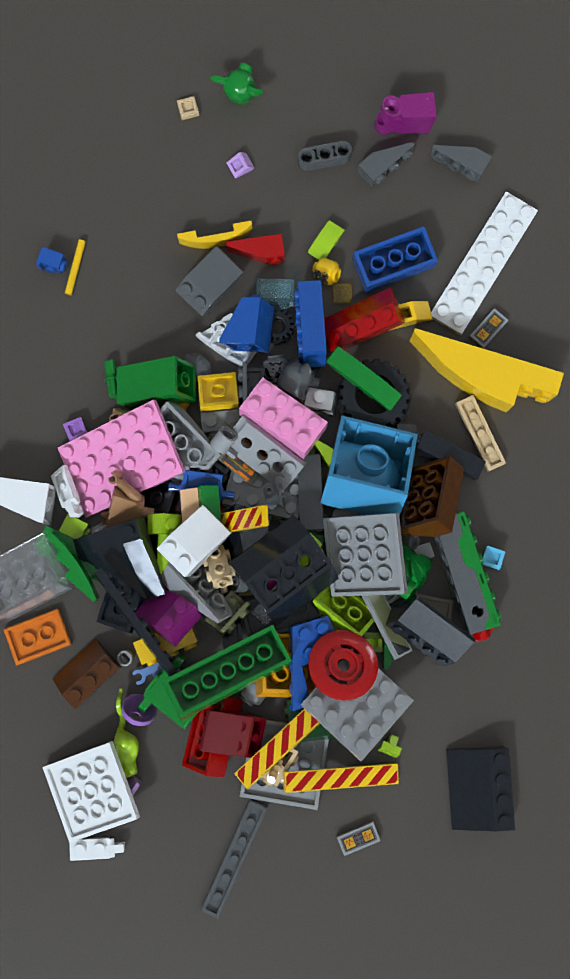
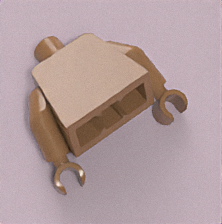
[100,470,154,527]

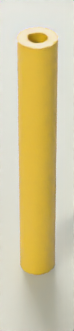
[64,239,86,295]

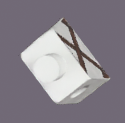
[301,387,337,417]

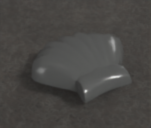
[183,353,212,383]

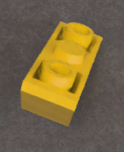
[389,301,433,331]

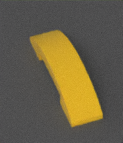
[177,221,252,249]

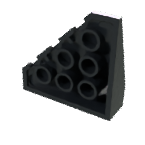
[73,518,166,600]

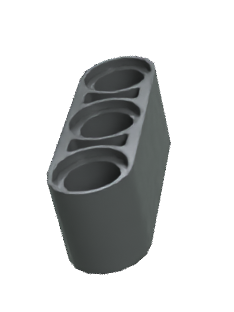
[298,141,352,171]

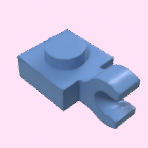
[132,663,163,685]

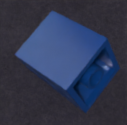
[219,294,274,353]

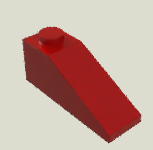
[225,234,285,265]

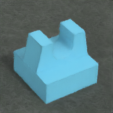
[481,546,505,570]

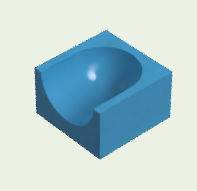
[320,416,418,516]

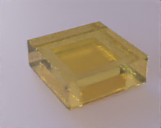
[332,284,352,304]

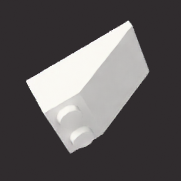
[157,505,231,577]

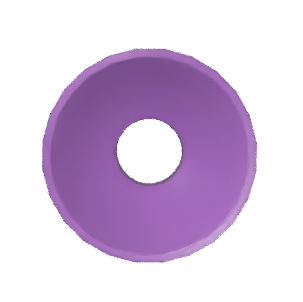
[121,694,157,726]

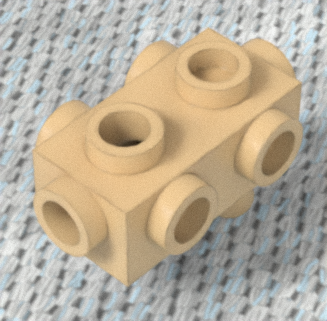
[204,545,235,594]
[262,745,300,786]

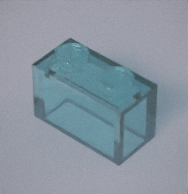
[256,278,294,309]

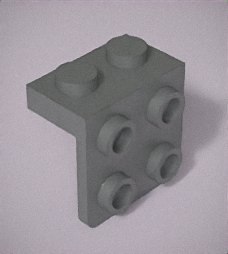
[238,362,264,404]

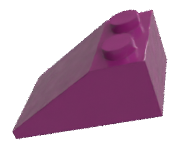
[135,590,201,647]

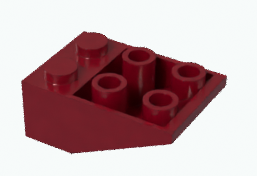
[199,710,267,758]

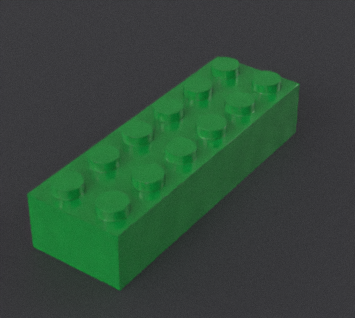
[162,625,292,721]

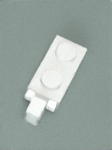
[51,465,83,518]
[70,837,125,861]

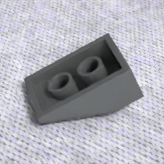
[175,246,244,316]

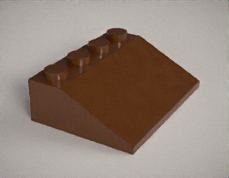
[399,456,464,537]

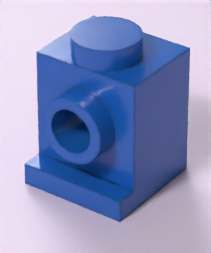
[36,247,68,274]

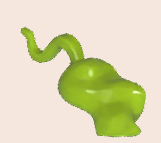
[114,688,139,778]

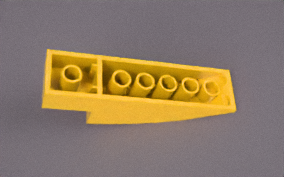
[409,328,564,412]

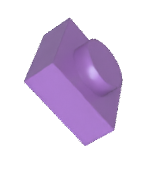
[63,417,88,441]

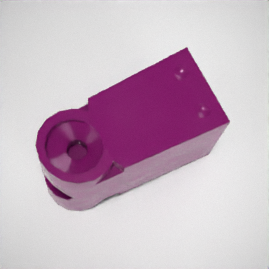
[374,92,437,135]

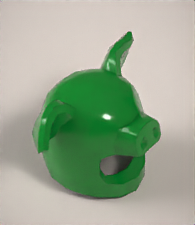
[210,63,264,105]

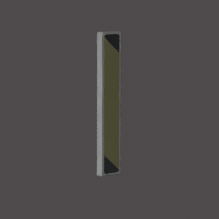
[362,595,413,660]

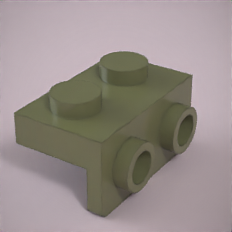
[205,590,250,636]

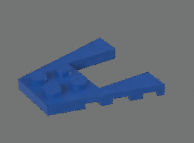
[289,616,344,711]

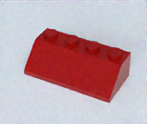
[324,287,405,352]
[182,696,242,778]

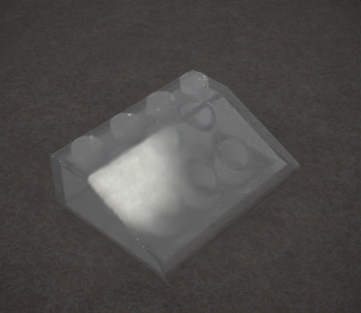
[0,532,73,622]

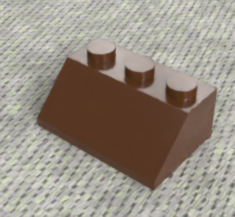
[53,638,122,709]

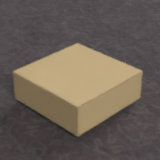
[177,96,199,120]

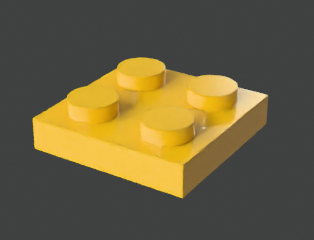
[198,372,239,411]

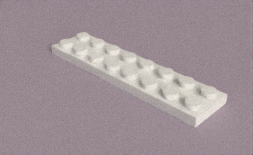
[431,192,538,336]

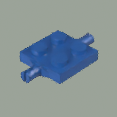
[168,470,235,508]

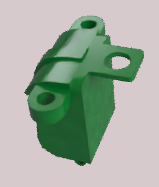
[400,542,433,600]
[138,653,197,729]

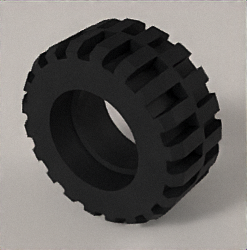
[337,359,411,428]

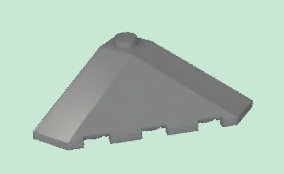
[160,401,221,470]

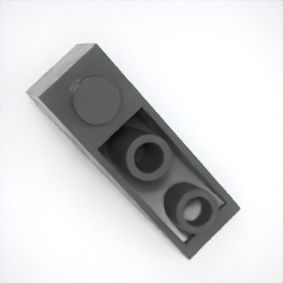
[357,142,415,188]
[430,145,492,182]

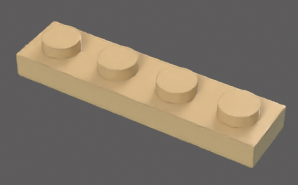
[455,395,506,472]

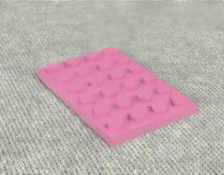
[58,400,186,518]

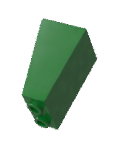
[116,356,196,408]

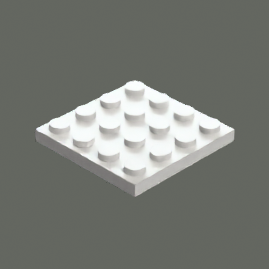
[43,741,140,843]

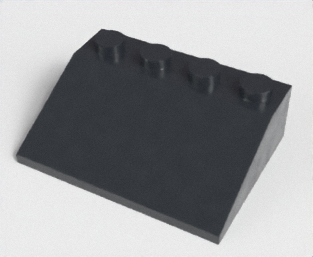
[446,746,515,832]

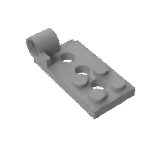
[210,414,306,490]

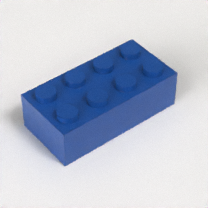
[352,226,438,293]
[294,280,326,367]

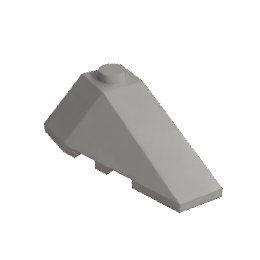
[161,563,233,623]

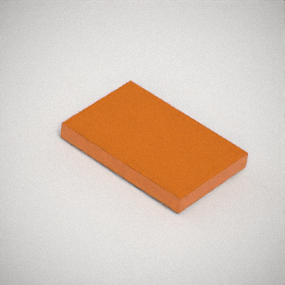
[3,608,72,666]

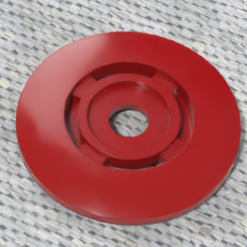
[308,630,378,701]

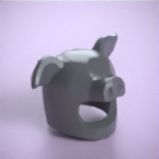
[276,358,320,403]

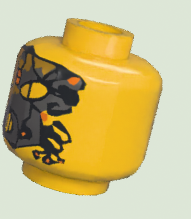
[312,258,341,285]

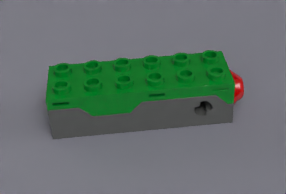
[434,512,502,642]

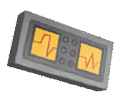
[469,308,508,349]
[337,821,381,856]

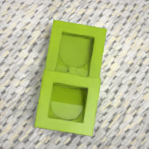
[308,220,345,260]

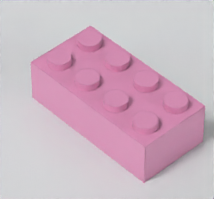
[239,377,328,460]

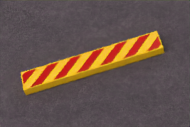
[221,505,269,532]
[234,709,320,789]
[283,763,399,793]

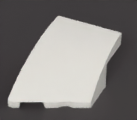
[196,313,257,367]

